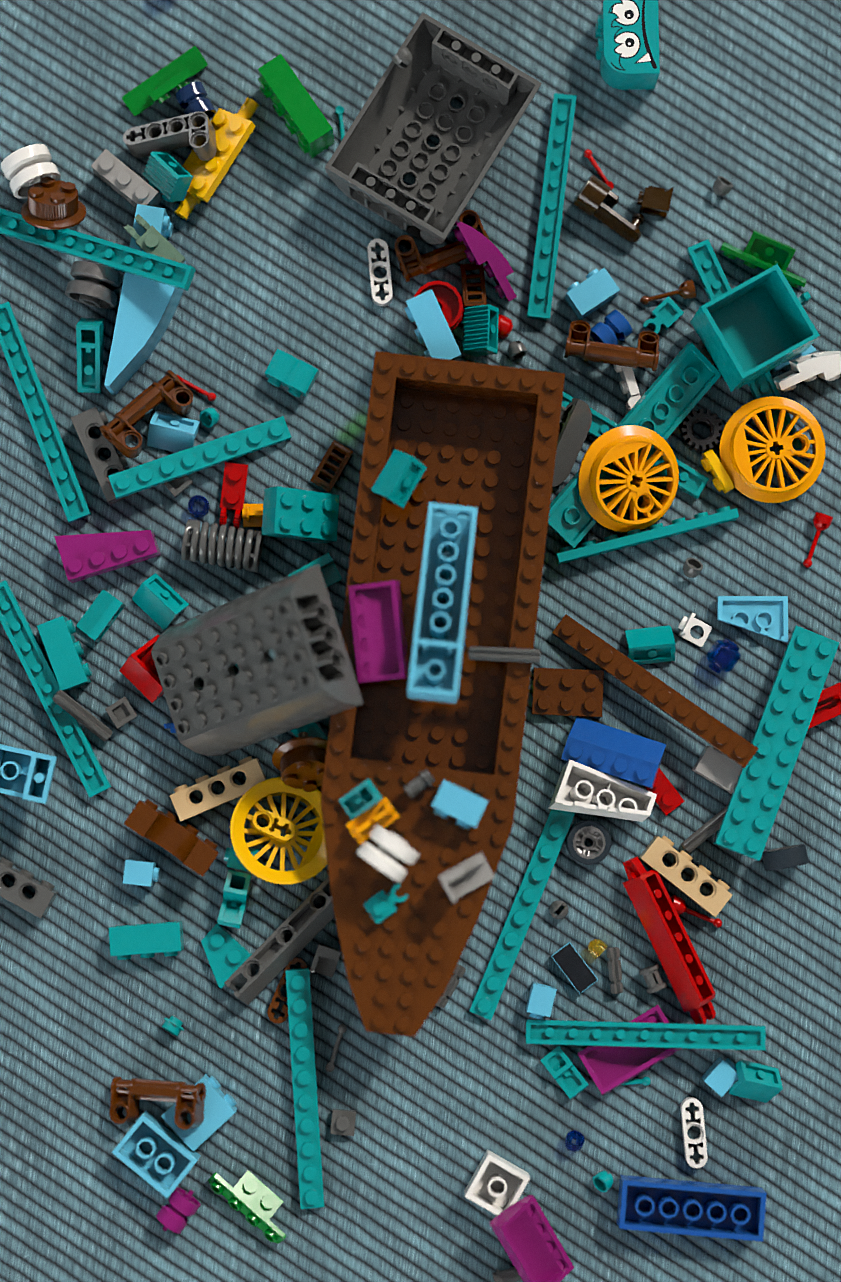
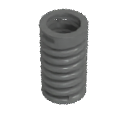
[181,519,264,573]

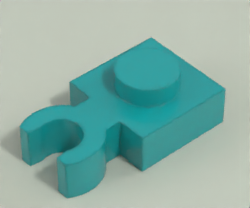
[642,296,684,334]
[363,883,408,924]

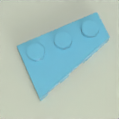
[717,596,788,643]

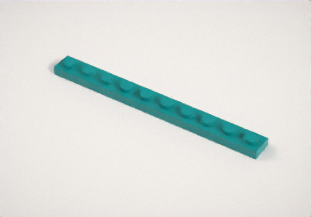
[527,93,577,321]
[0,208,196,291]
[686,239,802,451]
[0,301,91,523]
[0,580,112,798]
[469,809,575,1020]
[285,968,324,1209]
[526,1019,766,1050]

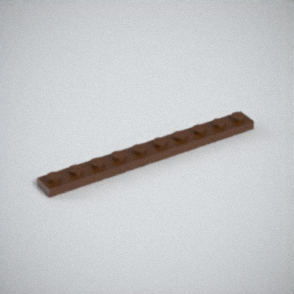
[552,614,758,769]

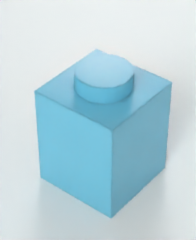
[123,859,160,887]
[526,982,557,1020]
[701,1057,738,1097]

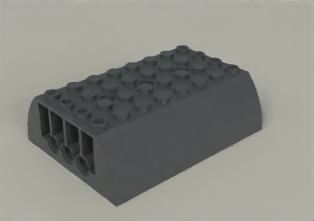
[325,12,542,245]
[151,565,364,756]

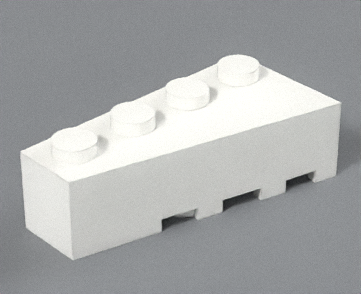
[549,760,657,822]

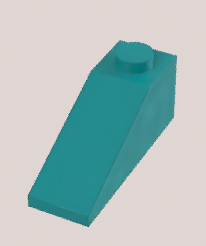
[76,318,104,393]

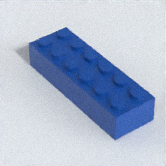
[616,1175,767,1242]

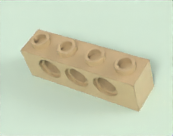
[169,756,267,822]
[638,835,732,917]

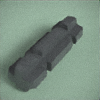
[606,947,623,994]
[436,964,466,1008]

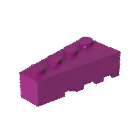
[54,530,161,583]

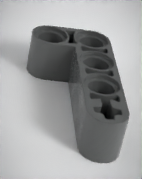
[123,111,217,161]

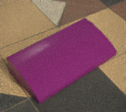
[348,580,409,683]
[577,1005,682,1096]
[489,1195,574,1282]

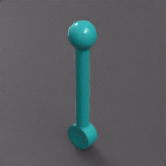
[335,106,345,141]
[622,1076,651,1086]

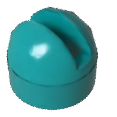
[199,407,220,428]
[592,1171,614,1193]

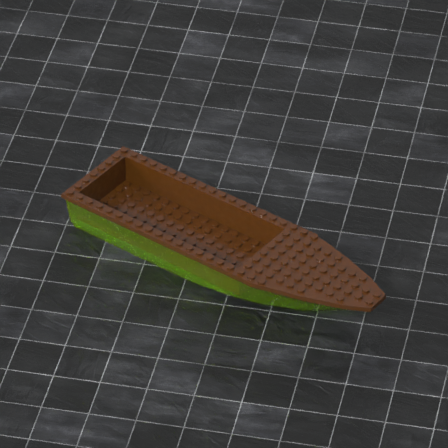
[320,351,565,1037]

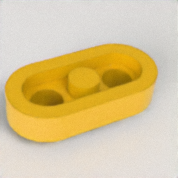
[700,449,734,493]

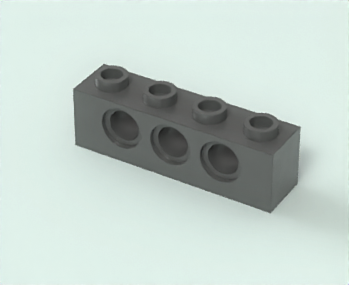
[71,407,136,505]
[0,857,58,918]

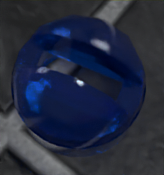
[565,1131,585,1152]

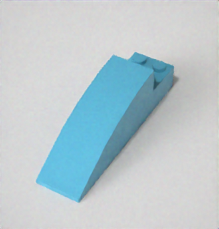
[104,204,187,395]
[407,502,478,703]

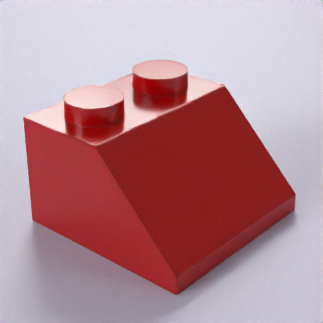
[119,634,164,703]

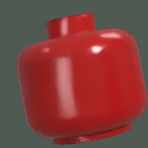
[498,314,513,339]

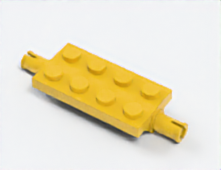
[174,97,259,220]

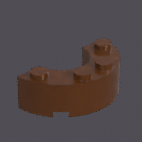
[124,798,219,877]

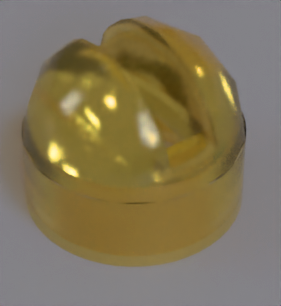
[588,939,608,960]

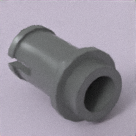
[403,769,435,799]
[492,1267,522,1282]

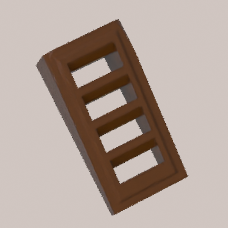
[460,263,487,310]
[310,440,354,493]

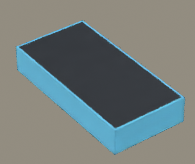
[551,942,598,994]

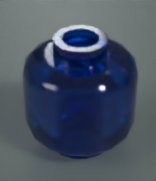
[706,638,741,674]

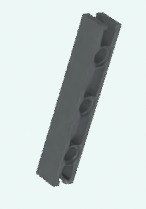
[224,876,335,1005]

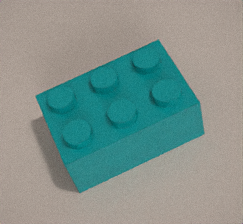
[261,486,339,543]

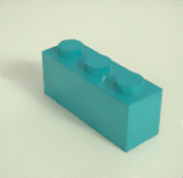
[37,616,92,692]
[109,921,184,960]

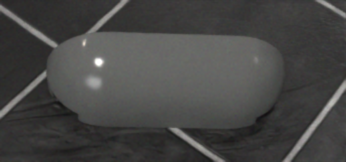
[552,398,592,487]

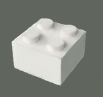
[464,1149,530,1216]

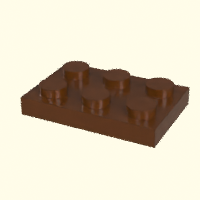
[532,668,604,717]

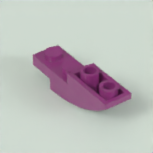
[453,221,517,301]

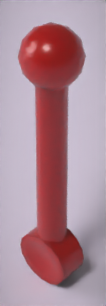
[584,149,614,191]
[176,374,216,401]

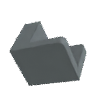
[310,943,342,977]

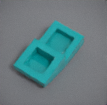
[540,1046,590,1100]

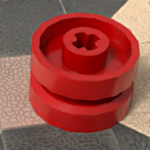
[414,280,464,332]

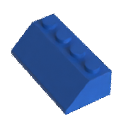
[561,716,666,789]

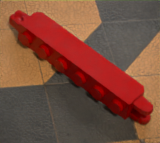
[623,856,716,1024]

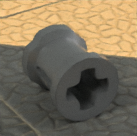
[639,963,667,994]

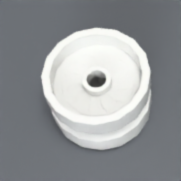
[1,144,61,199]
[357,824,420,883]

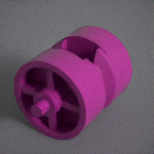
[156,1187,201,1234]

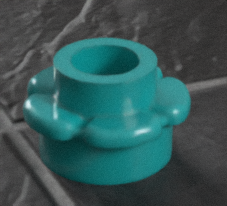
[161,1016,184,1037]

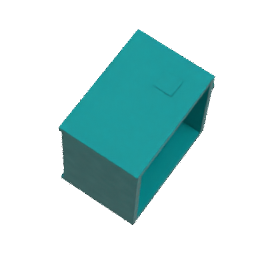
[690,264,820,392]

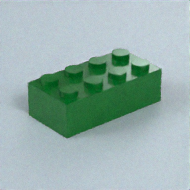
[258,54,335,158]

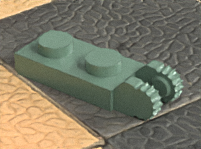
[124,214,186,263]

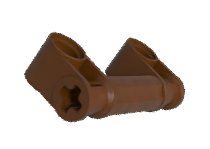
[394,210,489,283]
[564,320,659,371]
[100,370,193,458]
[109,1076,206,1130]

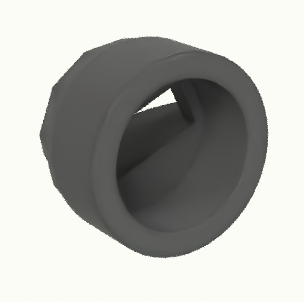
[392,47,412,68]
[713,176,733,196]
[507,341,528,360]
[683,558,703,578]
[549,900,568,919]

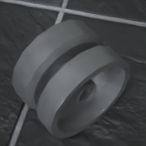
[65,261,123,309]

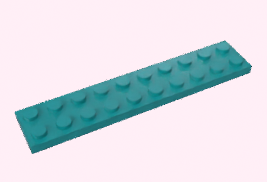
[548,343,721,548]
[714,625,840,861]

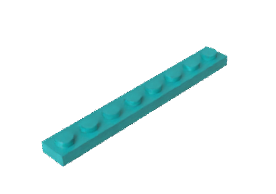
[108,416,291,499]
[555,506,739,565]

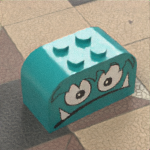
[595,0,660,90]

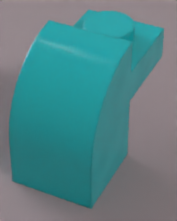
[217,870,252,929]

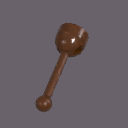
[640,280,696,305]

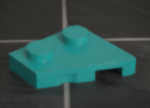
[201,924,252,989]

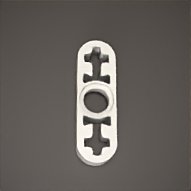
[368,239,393,306]
[680,1097,707,1168]

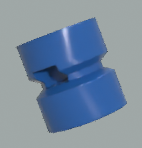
[590,310,633,345]

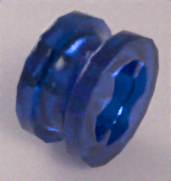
[188,495,210,517]

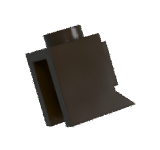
[637,186,673,218]

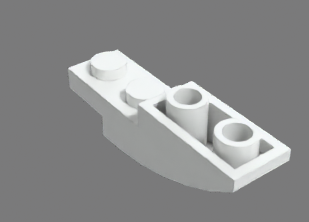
[773,351,841,391]

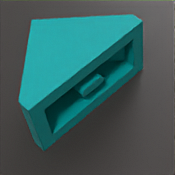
[338,778,383,820]

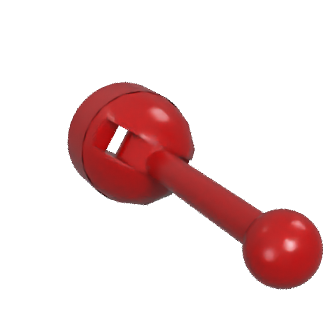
[803,512,833,568]
[671,895,722,928]

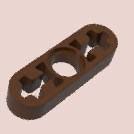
[267,957,308,1023]

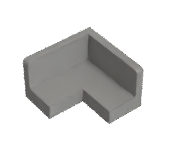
[438,852,494,903]

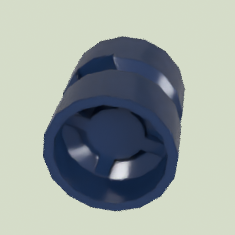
[176,82,216,120]

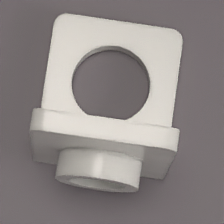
[678,613,712,647]

